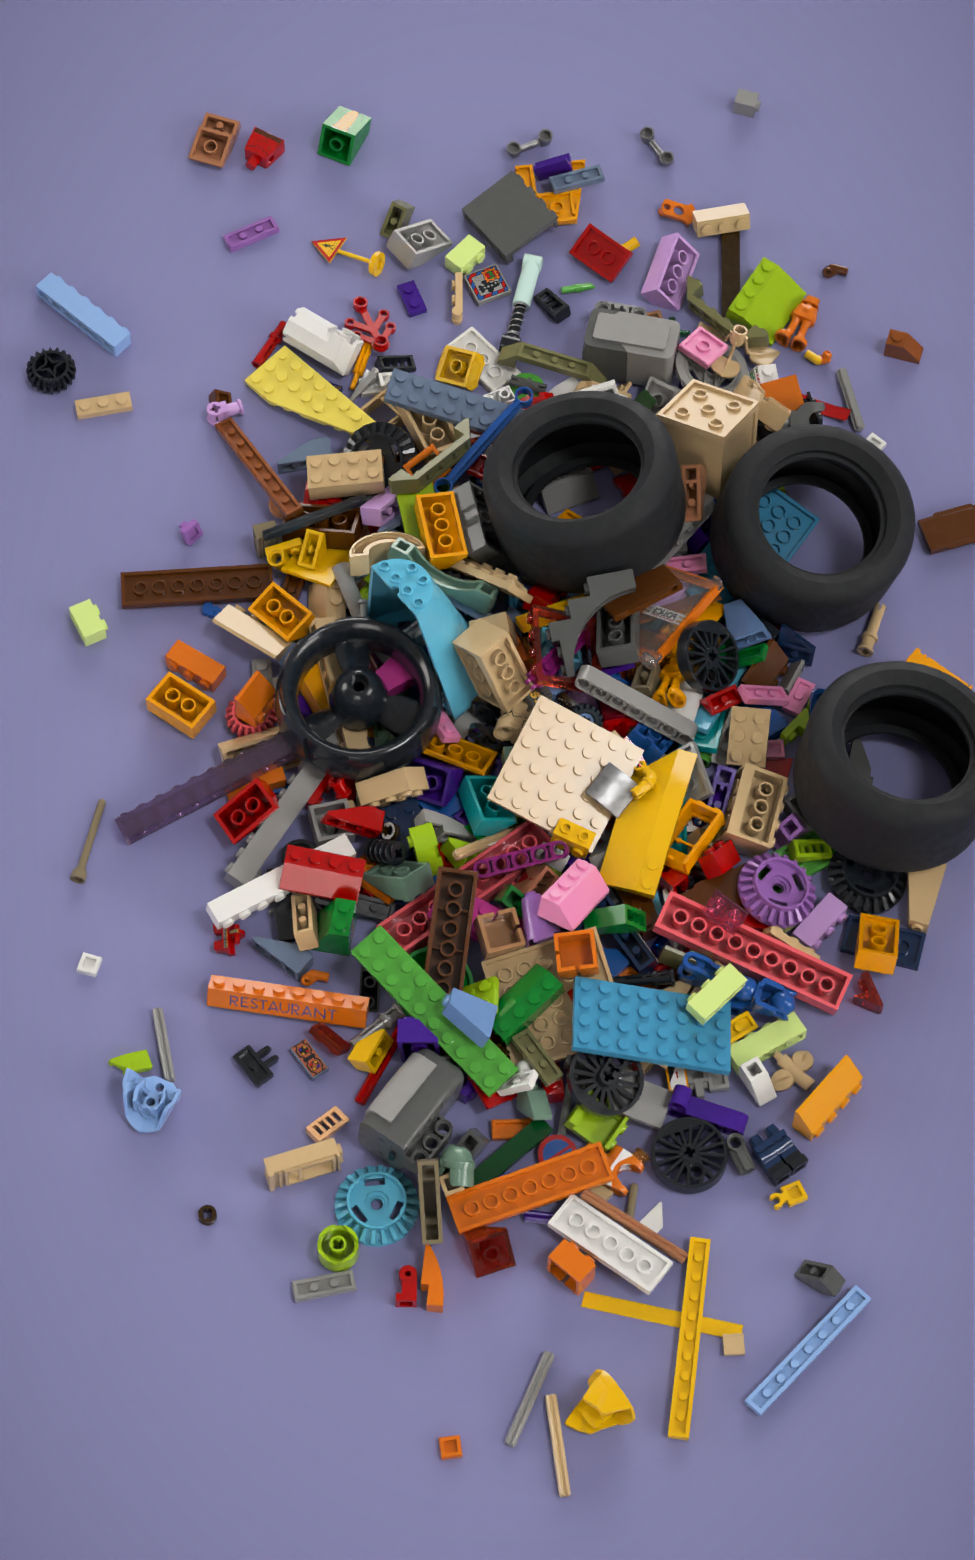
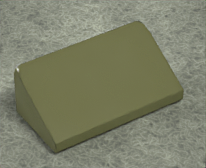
[658,945,697,974]

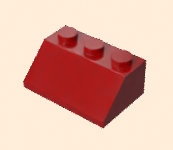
[213,777,279,845]

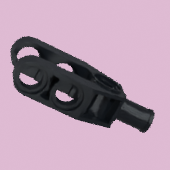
[468,701,514,754]

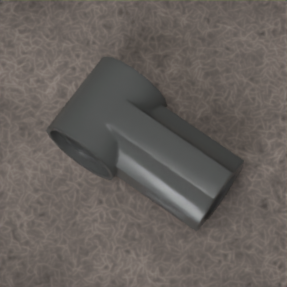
[726,1133,756,1176]

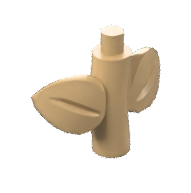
[771,1051,816,1091]

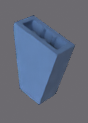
[723,599,772,650]
[442,988,498,1048]

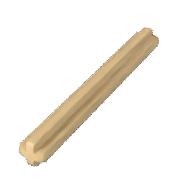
[452,821,525,861]
[545,1394,571,1497]

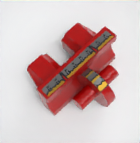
[213,924,246,957]

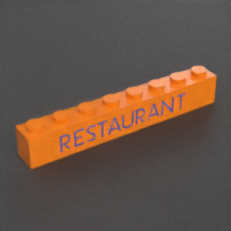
[207,975,370,1029]

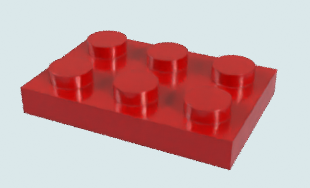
[569,223,633,283]

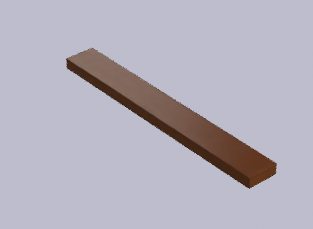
[215,417,304,520]

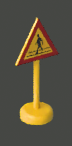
[311,237,385,277]

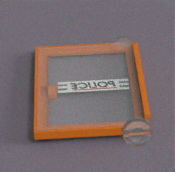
[640,565,724,670]

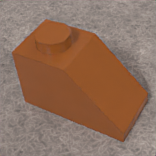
[884,329,923,364]

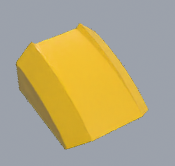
[435,345,485,391]

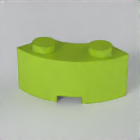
[406,822,443,876]

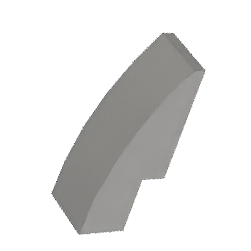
[414,808,477,843]

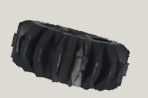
[26,347,76,395]

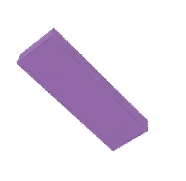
[223,216,279,253]

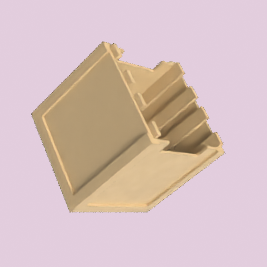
[657,379,759,500]

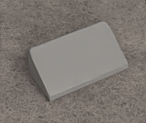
[778,659,805,696]

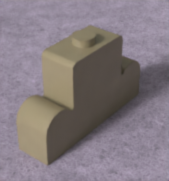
[417,1158,443,1245]

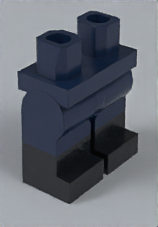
[749,1124,809,1187]

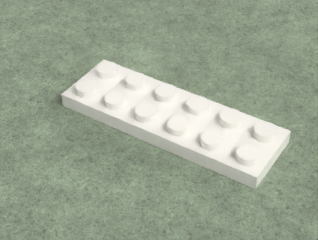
[548,1195,673,1295]

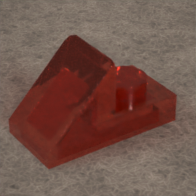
[852,971,884,1014]

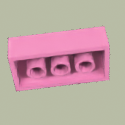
[537,858,609,931]

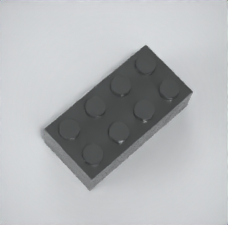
[596,607,640,668]

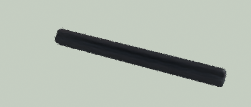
[262,494,367,541]

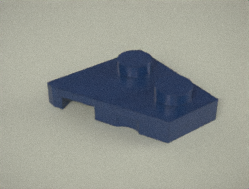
[777,623,816,667]

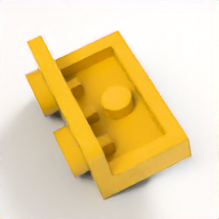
[550,817,596,859]

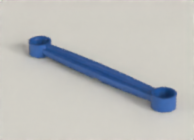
[434,387,533,493]

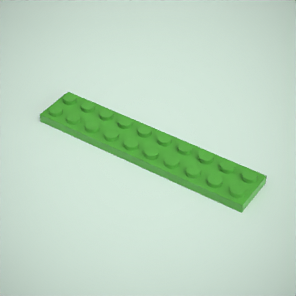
[351,925,519,1098]

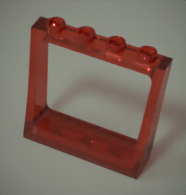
[527,604,601,693]

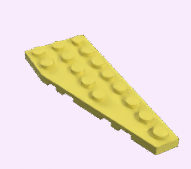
[245,346,376,443]

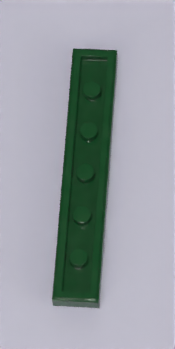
[465,1120,553,1189]

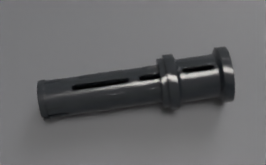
[614,968,676,988]

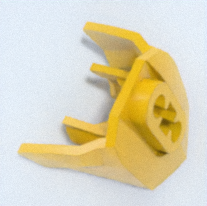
[565,1369,635,1435]

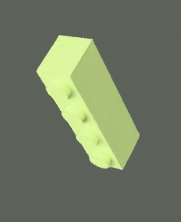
[731,1011,807,1075]

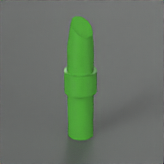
[561,283,595,294]

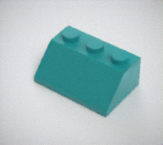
[458,775,517,836]

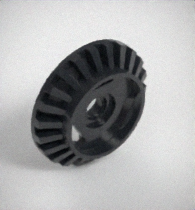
[344,422,418,498]
[827,851,907,915]

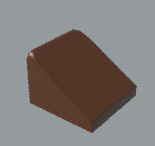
[209,389,232,411]

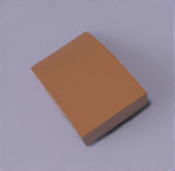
[188,112,241,168]

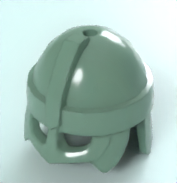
[438,1144,475,1187]

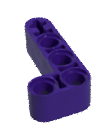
[667,1084,749,1136]

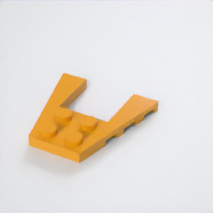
[515,159,586,226]

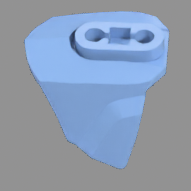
[122,1068,182,1133]

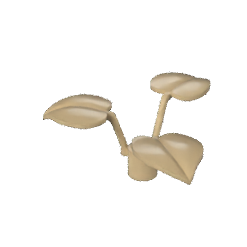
[697,321,780,378]

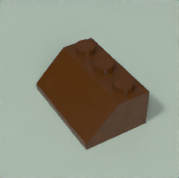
[740,638,789,686]

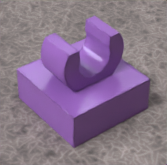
[179,519,203,546]

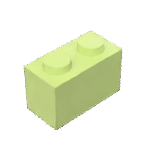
[445,235,485,275]
[69,599,108,647]

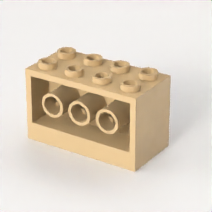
[452,618,533,713]
[715,762,789,858]

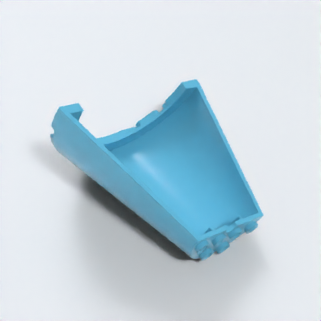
[367,559,478,720]

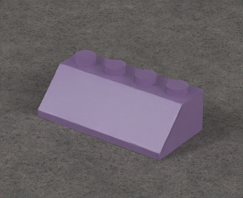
[641,232,700,311]

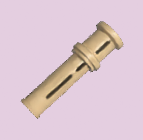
[857,603,886,657]

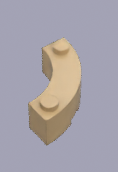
[733,374,791,432]

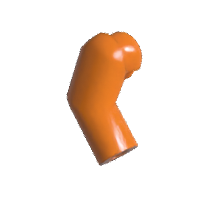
[301,969,330,986]

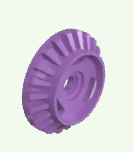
[737,852,816,928]

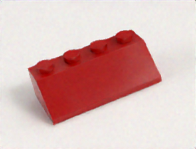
[279,844,366,905]

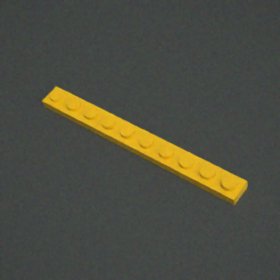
[667,1237,711,1441]

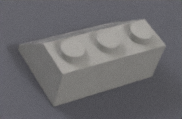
[538,467,600,516]

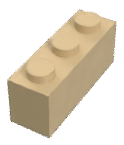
[692,203,750,237]
[291,893,319,951]

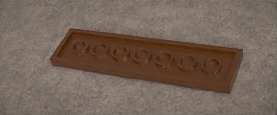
[120,563,273,609]

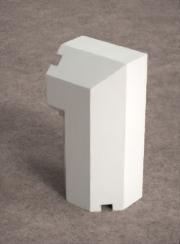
[283,307,364,376]

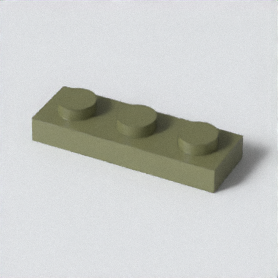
[511,1028,564,1087]

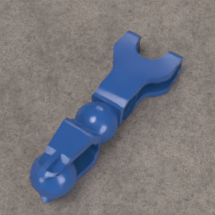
[677,951,797,1021]

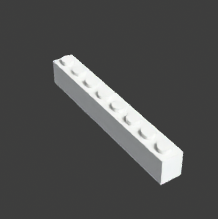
[206,834,357,930]

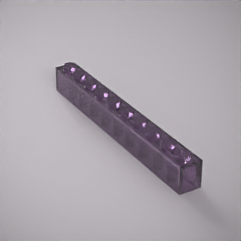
[114,731,298,846]

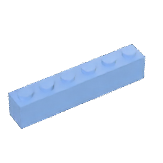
[36,272,131,357]

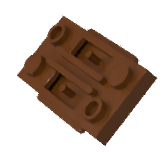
[917,504,975,555]
[603,564,683,622]
[680,862,747,917]

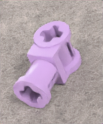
[207,399,244,426]

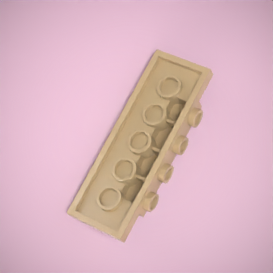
[448,557,533,604]

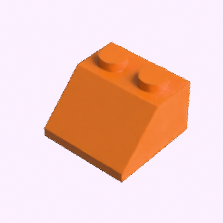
[234,670,275,728]

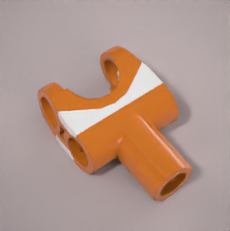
[586,1142,645,1197]

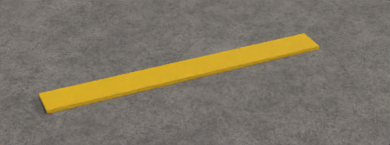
[581,1291,743,1337]

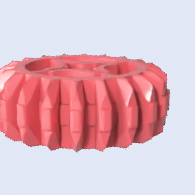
[225,696,277,737]

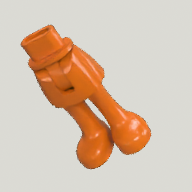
[774,295,820,352]

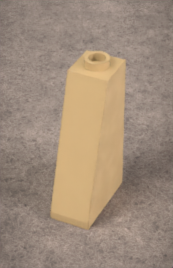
[906,864,947,933]

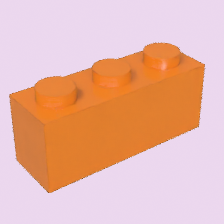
[165,639,227,693]

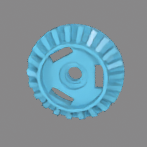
[335,1165,419,1247]

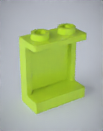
[563,1090,629,1152]

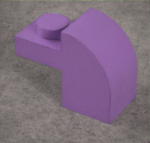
[774,813,809,850]

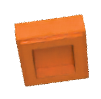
[439,1435,462,1460]

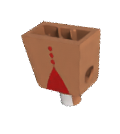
[514,865,560,896]

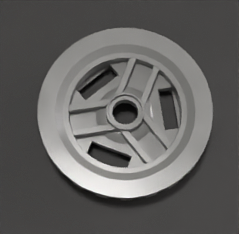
[674,340,748,392]

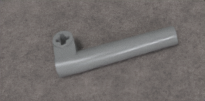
[332,562,376,654]

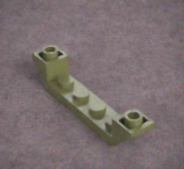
[687,275,769,348]
[497,342,607,383]
[388,418,471,494]

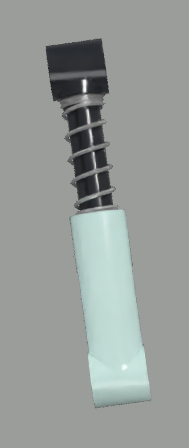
[499,253,543,352]

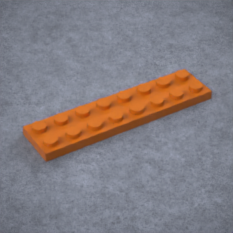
[446,1141,615,1236]

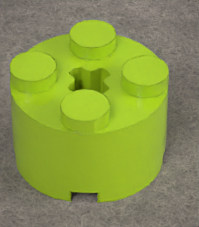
[317,1225,359,1273]

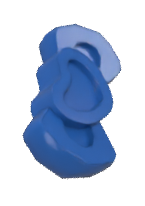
[202,602,223,618]

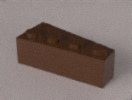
[611,887,659,942]

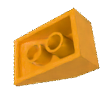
[854,913,900,975]

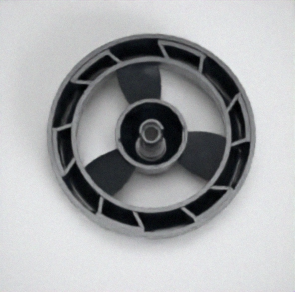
[275,617,442,780]

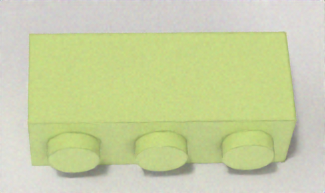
[686,963,747,1025]

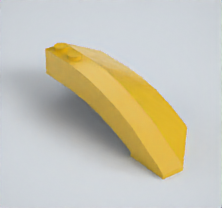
[600,749,698,899]

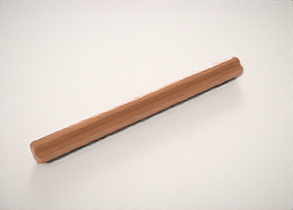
[580,1189,688,1263]

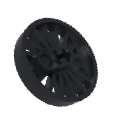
[676,620,739,694]
[567,1052,644,1117]
[650,1117,728,1194]

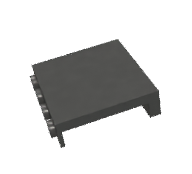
[462,171,558,265]

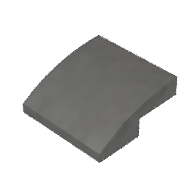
[585,762,638,819]

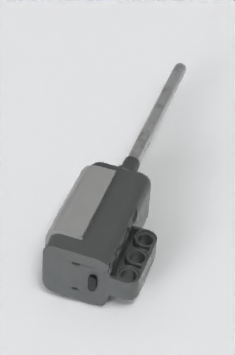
[358,1048,464,1174]

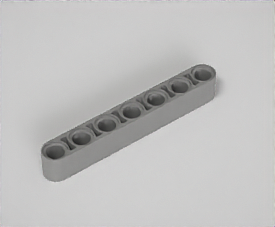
[575,665,698,746]

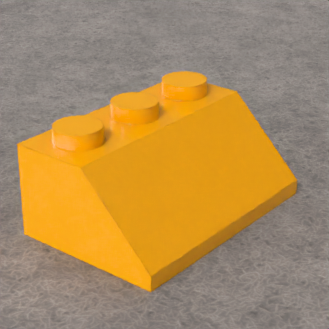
[248,582,316,642]

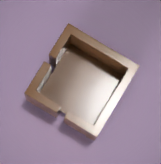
[473,907,526,960]

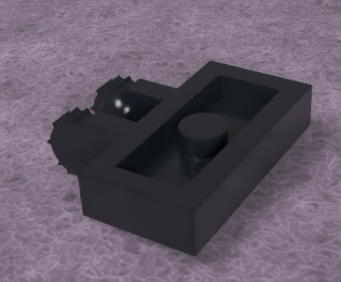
[233,1045,279,1088]

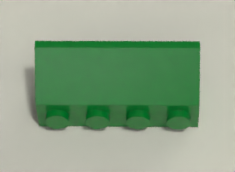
[492,964,565,1047]

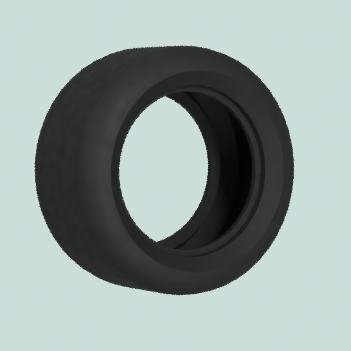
[483,391,686,594]
[710,424,915,632]
[793,661,975,872]

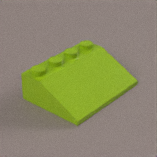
[725,257,807,347]

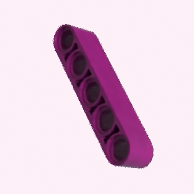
[473,840,570,878]

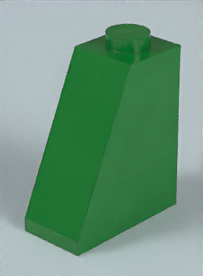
[583,904,646,934]

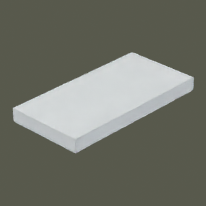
[447,327,521,392]

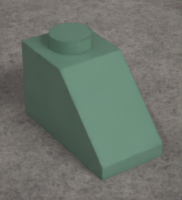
[516,1083,552,1120]

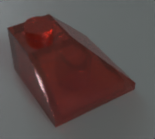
[462,1226,516,1278]

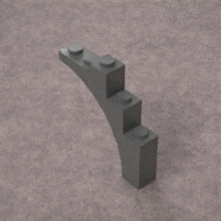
[545,569,636,682]

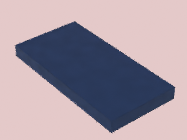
[840,914,926,971]

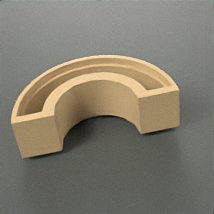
[349,532,426,576]

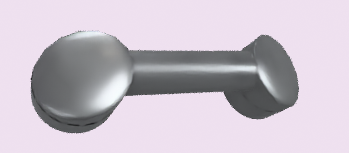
[640,127,674,167]
[506,129,553,158]

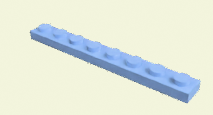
[744,1285,872,1416]

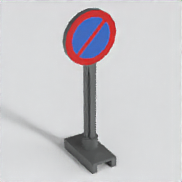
[537,1055,587,1163]

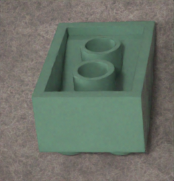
[362,861,435,902]

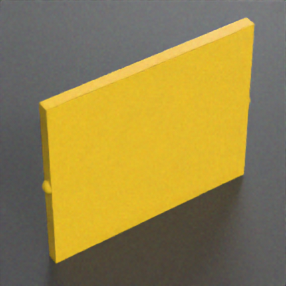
[281,548,350,588]

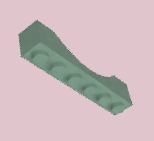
[386,537,500,615]

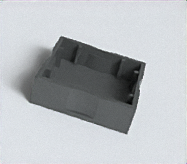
[451,481,519,575]

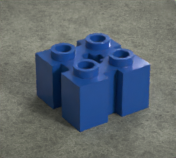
[625,722,674,766]

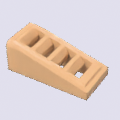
[306,1106,350,1143]

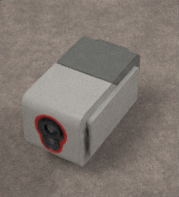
[582,301,680,386]

